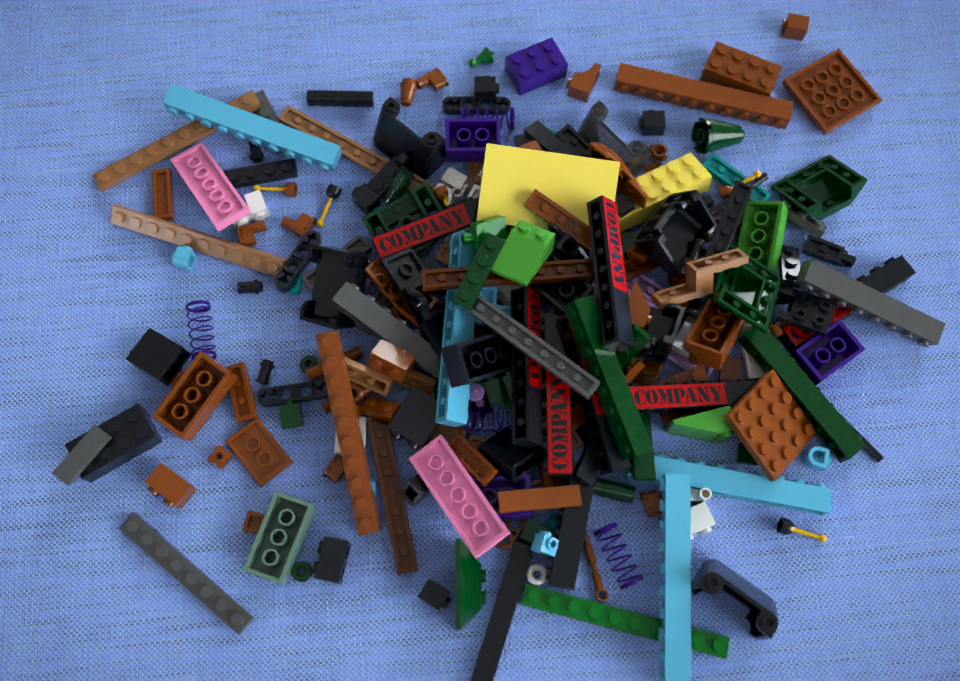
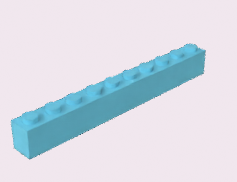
[162,84,342,171]
[435,230,477,427]
[625,453,832,516]
[658,473,691,681]

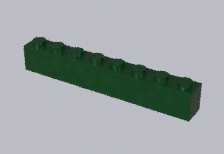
[562,295,653,460]
[737,327,866,463]

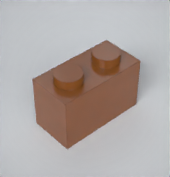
[367,339,416,383]
[145,463,197,508]

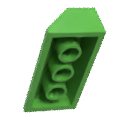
[737,200,788,273]

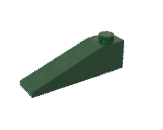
[628,414,656,481]

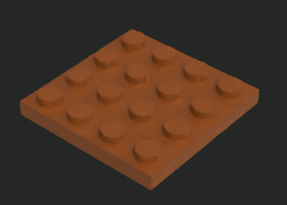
[782,49,882,135]
[724,369,816,481]

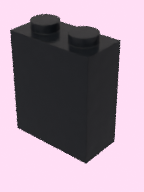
[126,328,191,386]
[388,387,440,451]
[478,427,542,483]

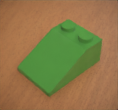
[491,220,555,287]
[665,405,734,443]

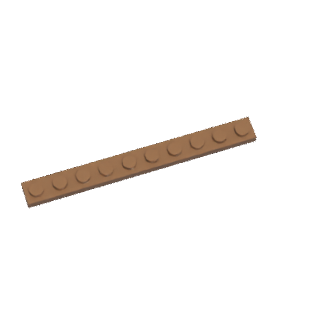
[92,90,262,192]
[278,105,436,193]
[110,204,286,277]

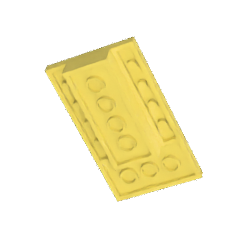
[476,143,620,231]

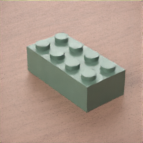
[243,491,317,586]

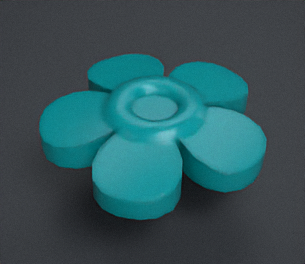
[546,513,560,537]

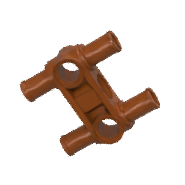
[305,346,375,414]

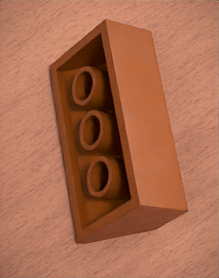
[684,298,746,370]

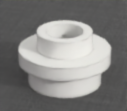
[526,564,546,585]

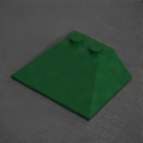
[771,155,867,220]
[361,182,443,253]
[709,246,782,334]
[456,539,486,631]

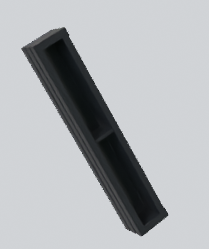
[307,90,374,107]

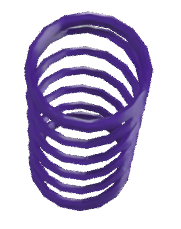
[461,107,514,131]
[185,300,217,360]
[464,406,512,433]
[593,522,644,590]

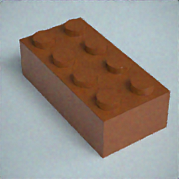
[700,41,782,96]
[152,351,239,441]

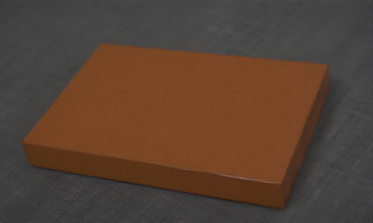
[225,418,294,488]

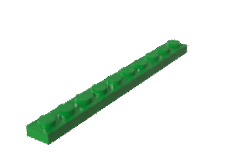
[521,584,730,659]

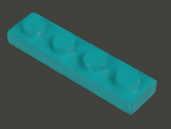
[702,153,772,201]

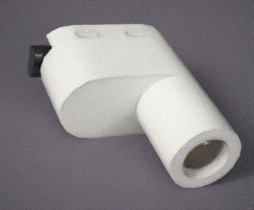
[691,488,712,504]

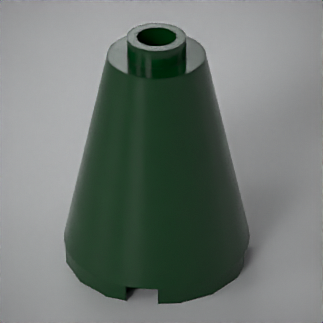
[692,118,745,154]

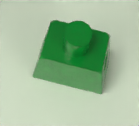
[461,215,507,252]

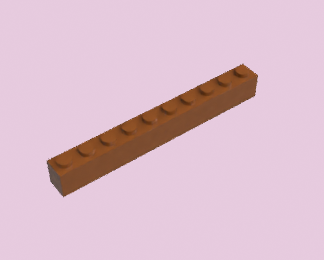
[614,63,794,129]
[315,330,382,536]

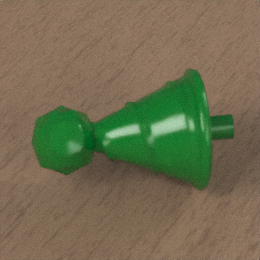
[468,47,494,68]

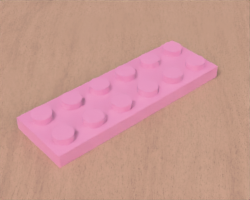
[170,142,251,232]
[409,434,510,559]

